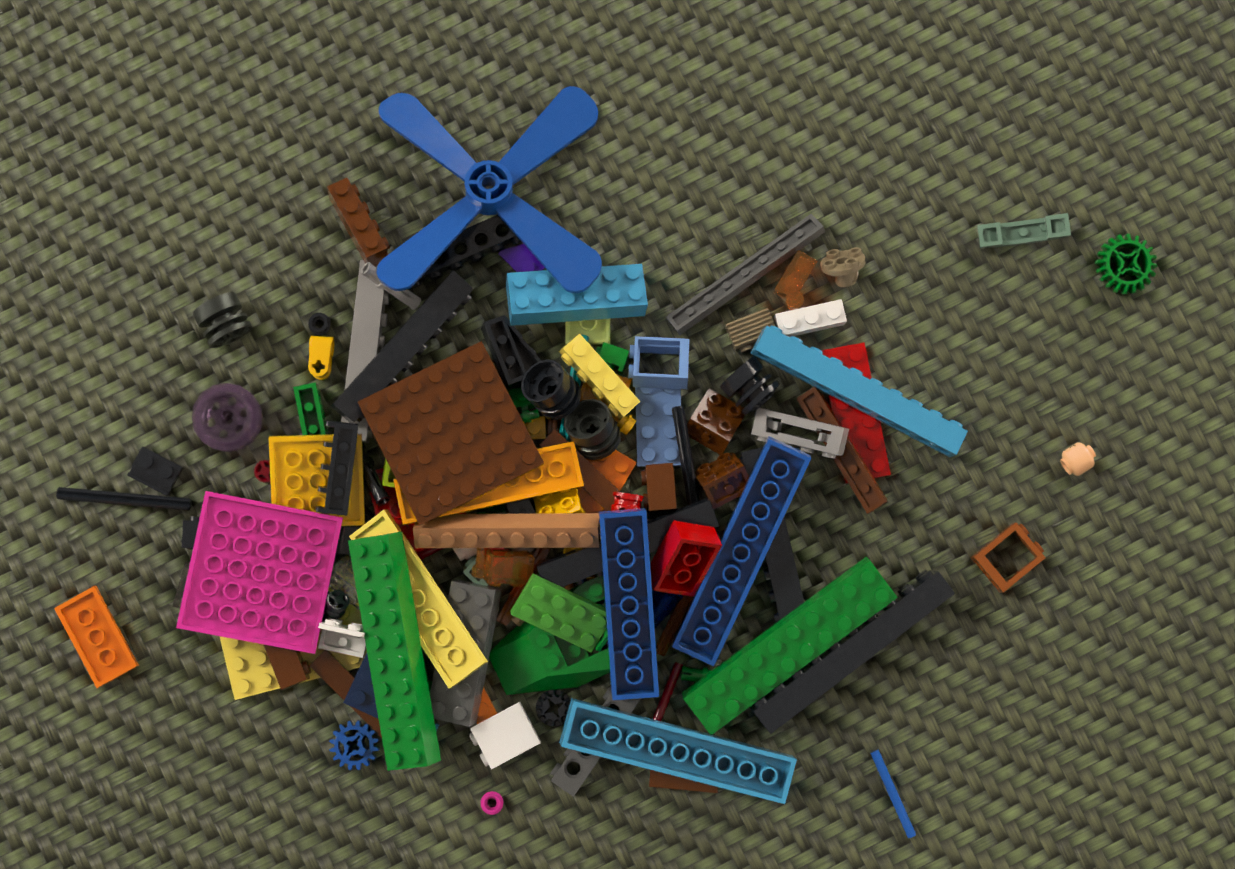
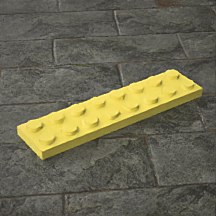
[349,509,488,689]

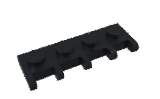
[315,420,359,516]

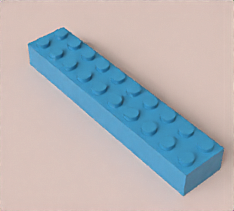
[559,698,797,804]

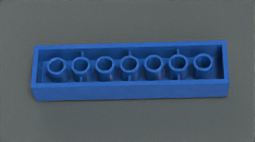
[599,508,659,700]

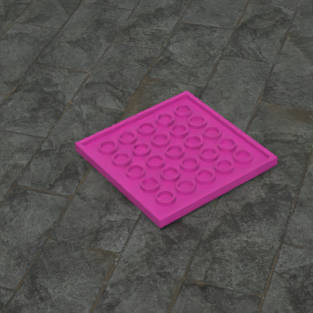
[176,491,343,654]

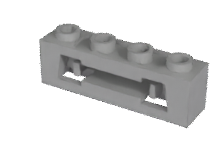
[751,408,849,459]

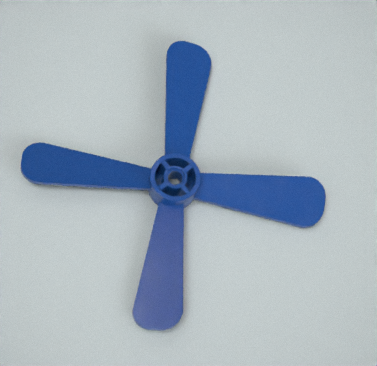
[377,86,602,293]

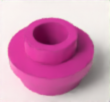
[481,791,504,815]

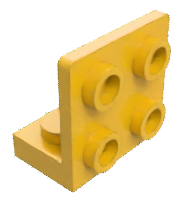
[533,488,586,514]

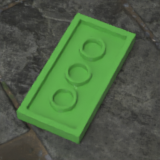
[511,574,607,653]

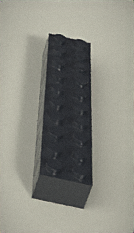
[750,570,955,734]

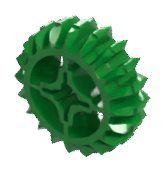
[1095,234,1157,295]

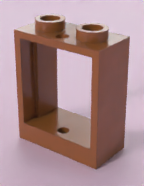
[970,522,1046,593]

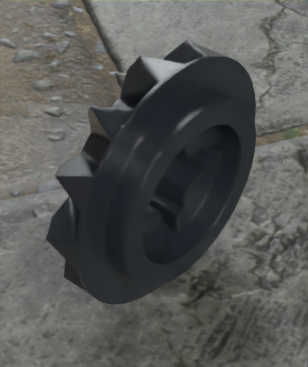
[536,690,571,727]

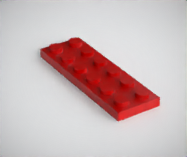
[821,342,891,484]

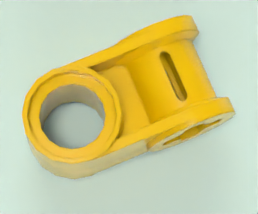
[308,336,335,380]

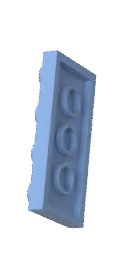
[635,387,681,467]

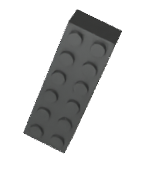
[430,580,502,727]

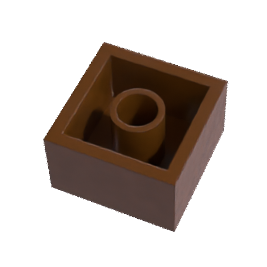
[641,463,677,513]

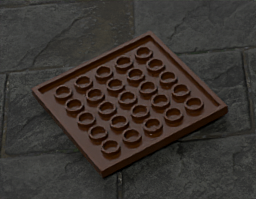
[357,341,544,526]

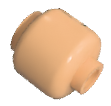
[1060,442,1096,476]

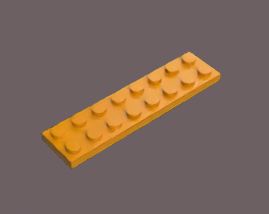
[393,441,584,525]

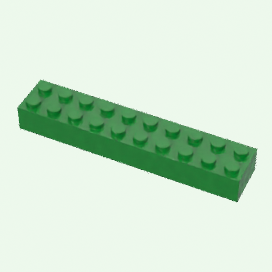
[348,531,441,771]
[682,556,898,735]

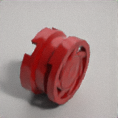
[611,492,644,511]

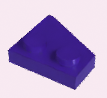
[498,244,546,272]

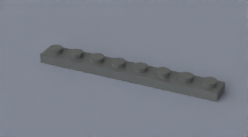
[666,214,826,335]

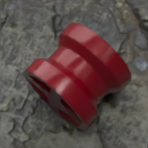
[254,460,271,484]

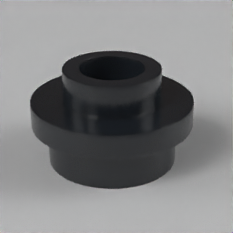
[308,313,331,335]

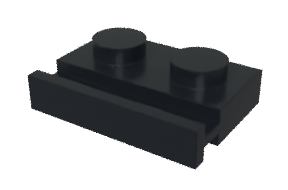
[127,446,184,496]

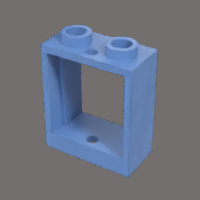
[629,336,689,389]

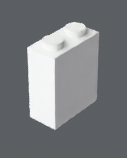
[469,702,541,769]

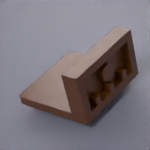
[687,389,745,455]
[695,452,749,509]

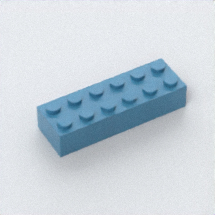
[506,264,648,326]

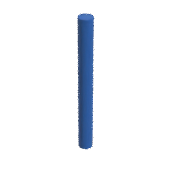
[870,749,916,838]

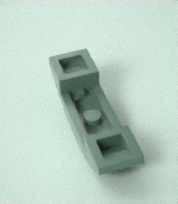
[977,213,1071,248]

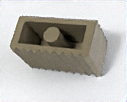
[725,308,775,353]

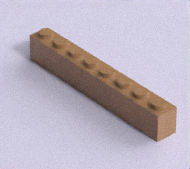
[413,513,600,548]

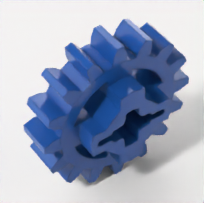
[329,720,380,770]

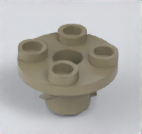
[820,247,866,287]

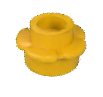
[617,414,636,435]

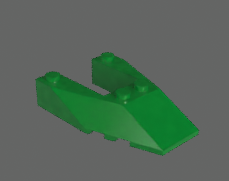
[489,576,610,695]

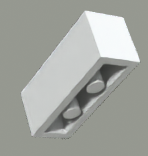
[774,299,847,337]

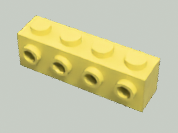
[559,333,640,419]

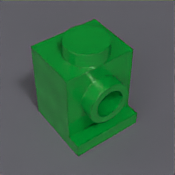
[596,342,629,374]

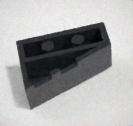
[481,315,541,390]

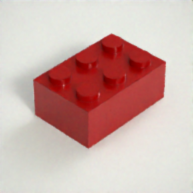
[650,520,722,597]

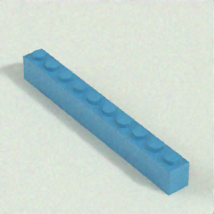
[751,325,968,457]

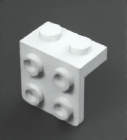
[318,618,366,658]

